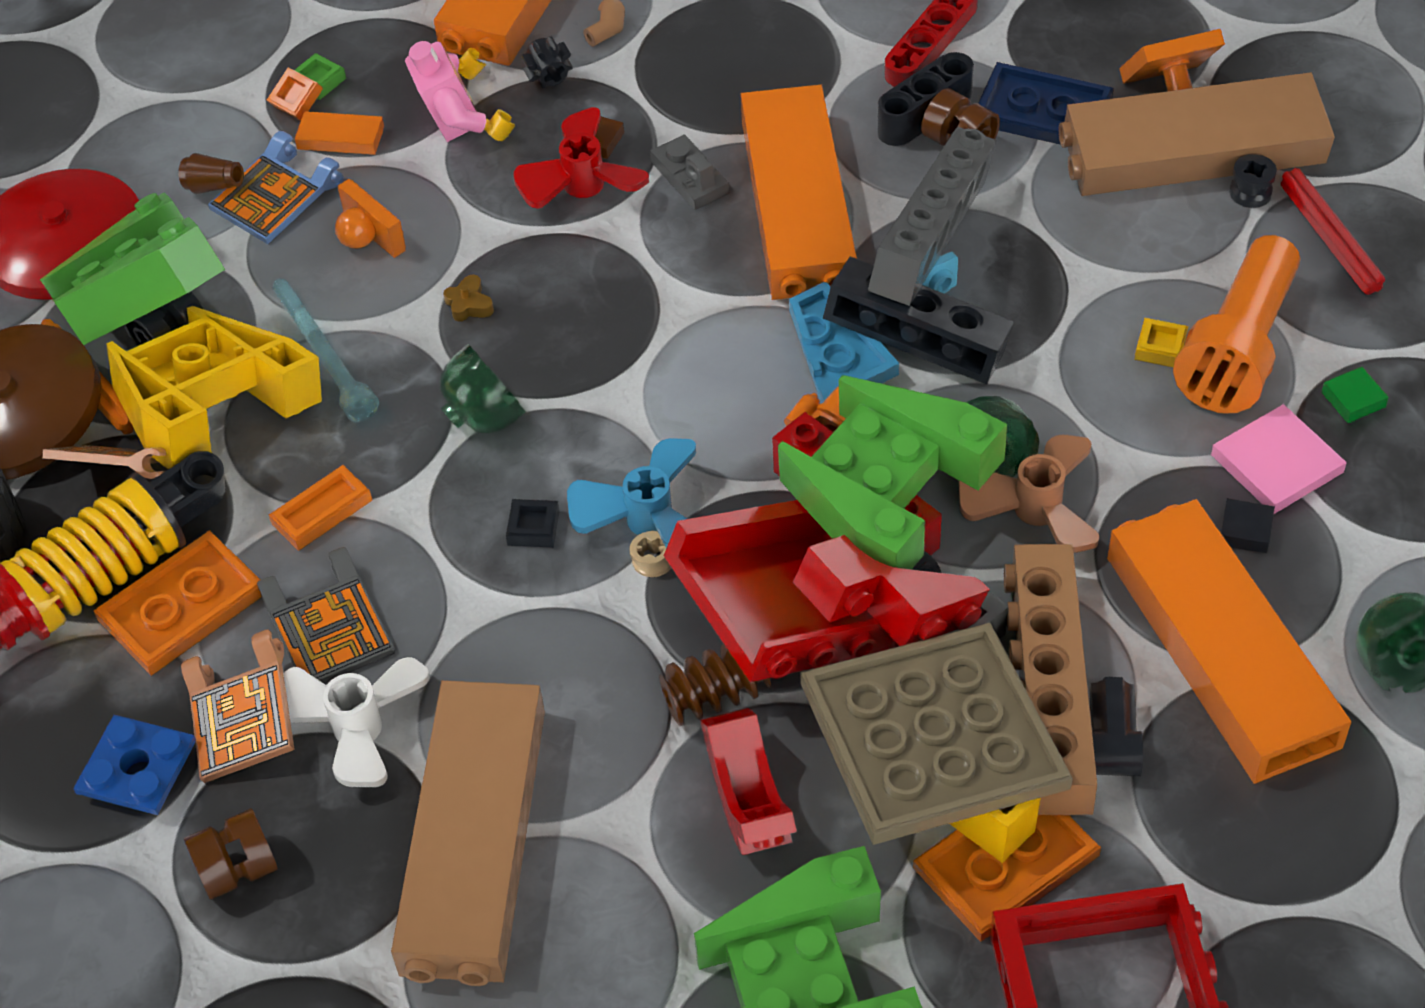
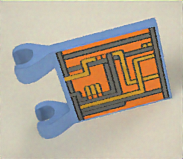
[208,131,344,244]

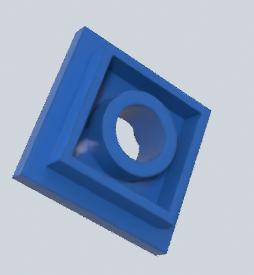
[73,715,196,815]

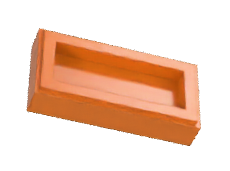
[295,111,384,155]
[269,465,372,551]

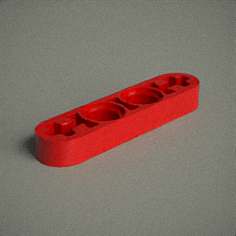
[884,0,978,87]

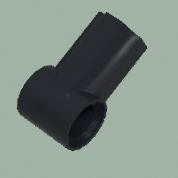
[1090,677,1143,776]

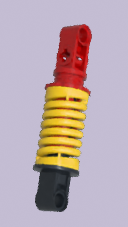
[0,451,226,651]

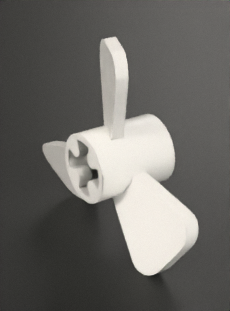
[283,657,430,787]

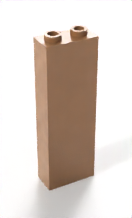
[1059,72,1335,196]
[391,680,545,986]

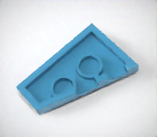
[789,282,899,403]

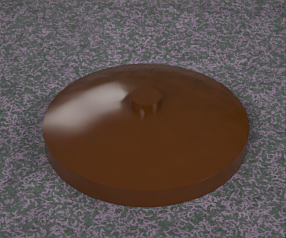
[0,324,101,480]

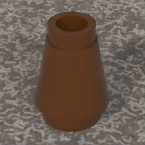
[178,153,244,194]

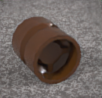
[921,88,1000,146]
[184,808,278,900]

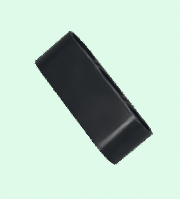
[878,52,974,146]

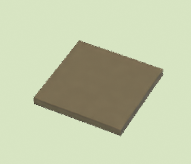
[800,623,1073,845]

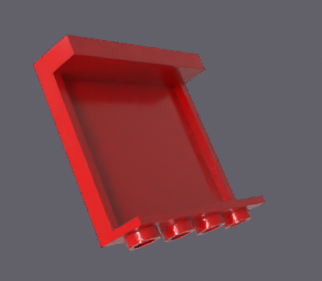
[663,500,899,682]

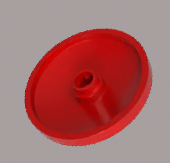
[0,169,139,300]

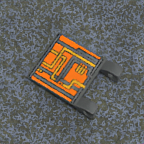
[257,547,395,683]

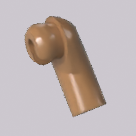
[583,0,625,47]

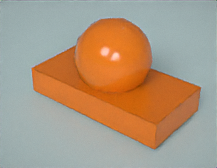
[335,179,406,258]

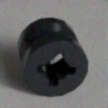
[1229,154,1277,208]

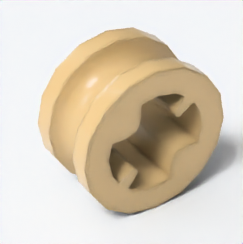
[630,531,671,577]

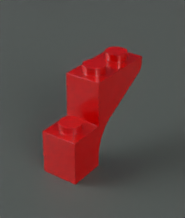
[793,535,990,646]

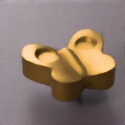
[443,274,494,322]

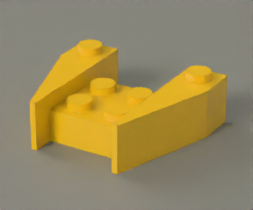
[106,306,322,470]

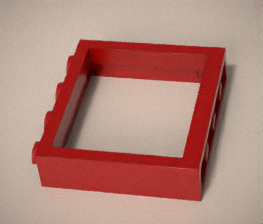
[990,883,1229,1008]

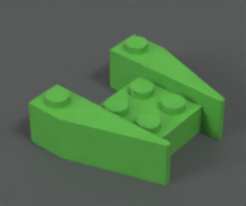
[40,192,226,345]
[778,375,1007,570]
[694,846,922,1008]

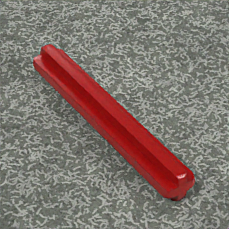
[1280,168,1385,295]

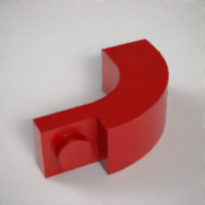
[700,708,797,855]

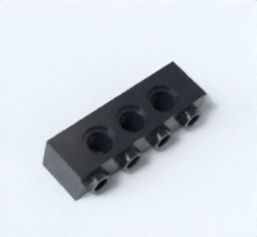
[823,256,1014,385]

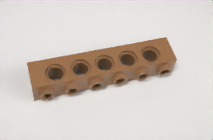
[1004,544,1097,815]

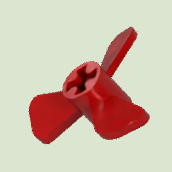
[513,107,649,209]

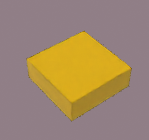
[1134,318,1189,367]

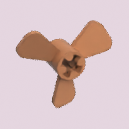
[959,435,1099,553]

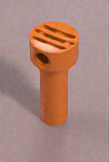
[1173,235,1301,413]

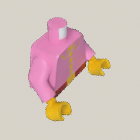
[405,41,515,142]

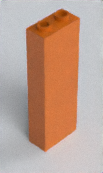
[434,0,551,66]
[741,84,857,300]
[1107,499,1352,784]

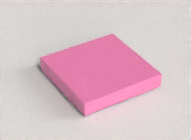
[1211,404,1347,514]

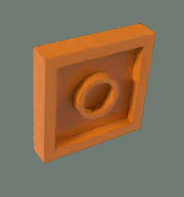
[1119,29,1225,91]

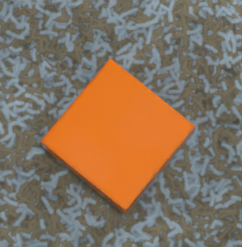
[267,67,323,121]

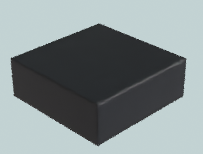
[1221,498,1275,553]
[506,499,560,548]

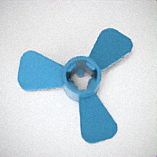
[567,438,696,548]

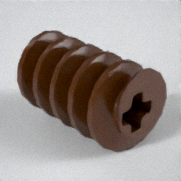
[659,644,771,727]

